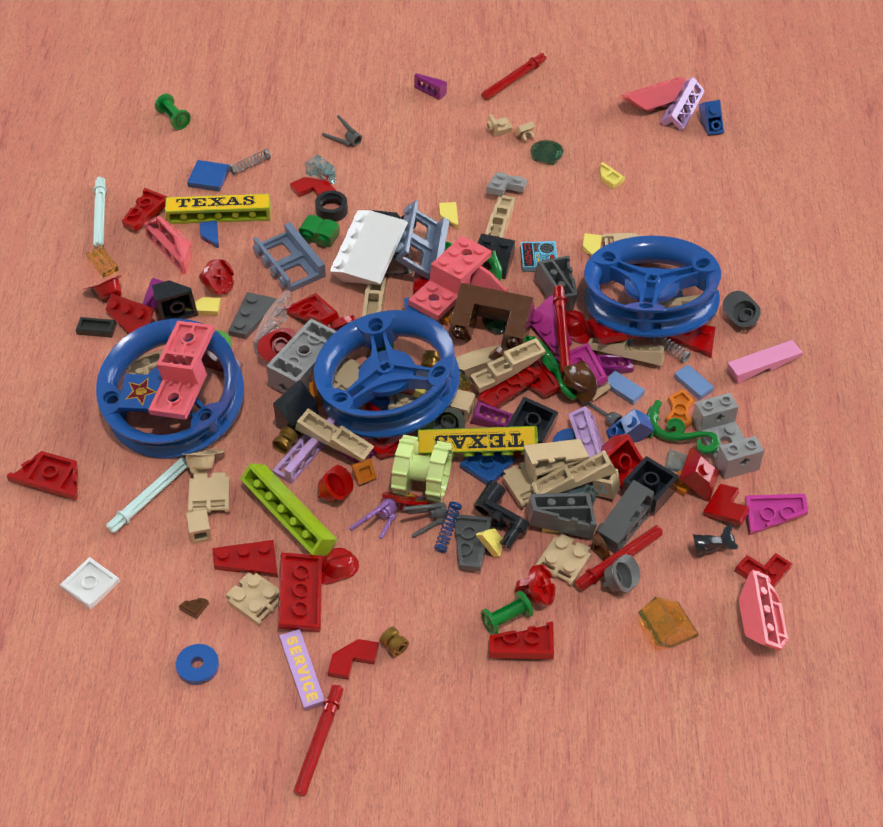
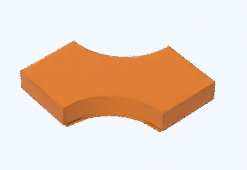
[665,389,695,431]

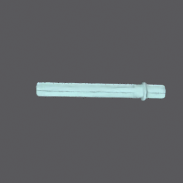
[93,176,107,248]
[106,458,188,533]

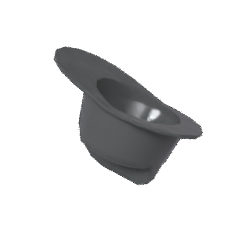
[723,291,761,327]
[420,407,466,430]
[602,554,640,593]

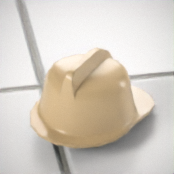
[181,449,225,474]

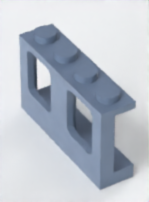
[395,200,450,280]
[253,222,326,293]

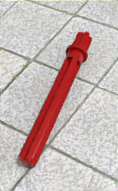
[481,53,547,100]
[553,285,571,375]
[575,525,663,590]
[293,685,344,796]

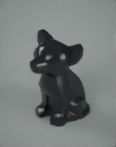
[693,525,738,557]

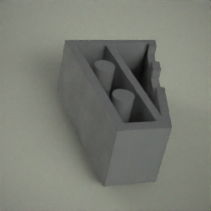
[534,256,578,311]
[526,493,597,540]

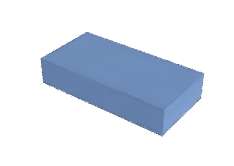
[674,365,714,400]
[607,371,645,405]

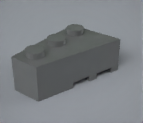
[596,480,654,553]

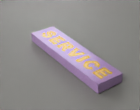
[279,629,324,711]

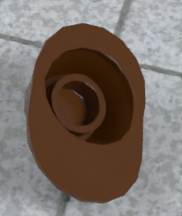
[563,361,597,402]

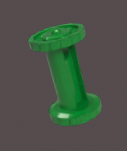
[154,93,191,130]
[480,591,533,635]

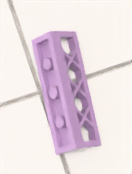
[660,77,705,131]
[569,406,603,458]
[272,417,336,484]

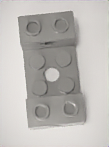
[266,319,337,393]
[692,393,764,480]

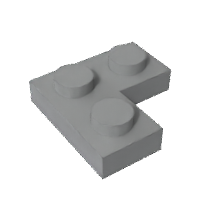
[486,172,528,196]

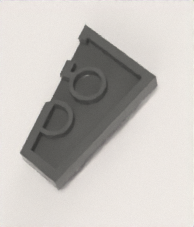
[228,292,282,339]
[454,514,493,572]

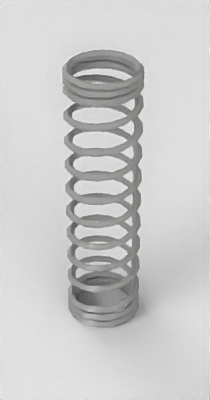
[229,148,271,175]
[647,337,691,363]

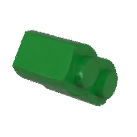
[299,215,340,247]

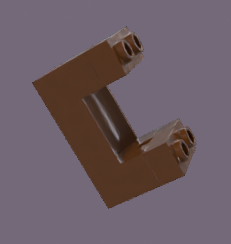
[450,283,535,349]

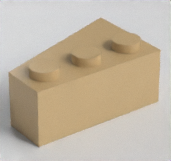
[524,439,589,483]

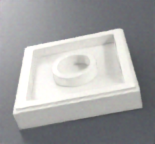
[60,557,120,610]

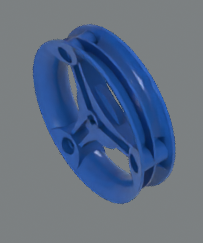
[584,235,721,338]
[314,310,460,438]
[96,319,244,459]

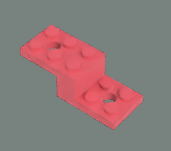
[408,236,492,321]
[148,321,215,420]

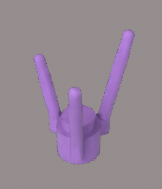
[349,498,398,539]

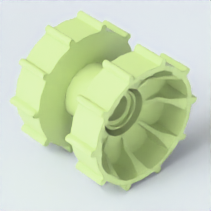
[391,435,453,502]

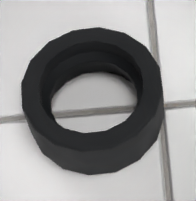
[315,190,348,222]

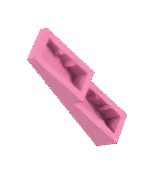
[728,340,803,384]

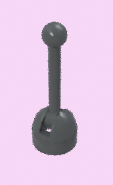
[582,401,623,427]

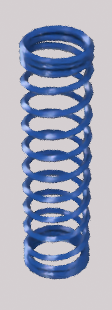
[434,501,462,553]

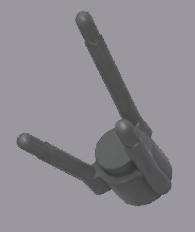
[322,115,362,147]
[403,502,448,538]

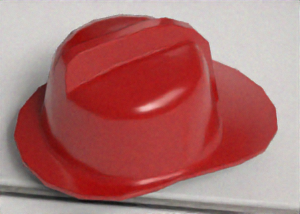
[82,275,122,301]
[566,310,595,344]
[257,327,297,362]
[317,465,354,502]
[322,548,359,585]

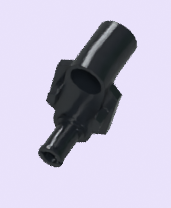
[473,480,530,549]

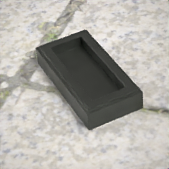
[76,317,117,338]

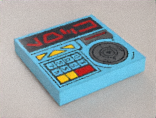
[520,241,557,272]

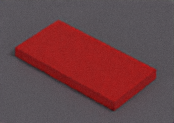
[277,552,322,632]

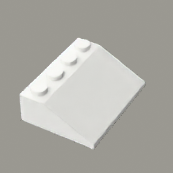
[330,210,408,285]

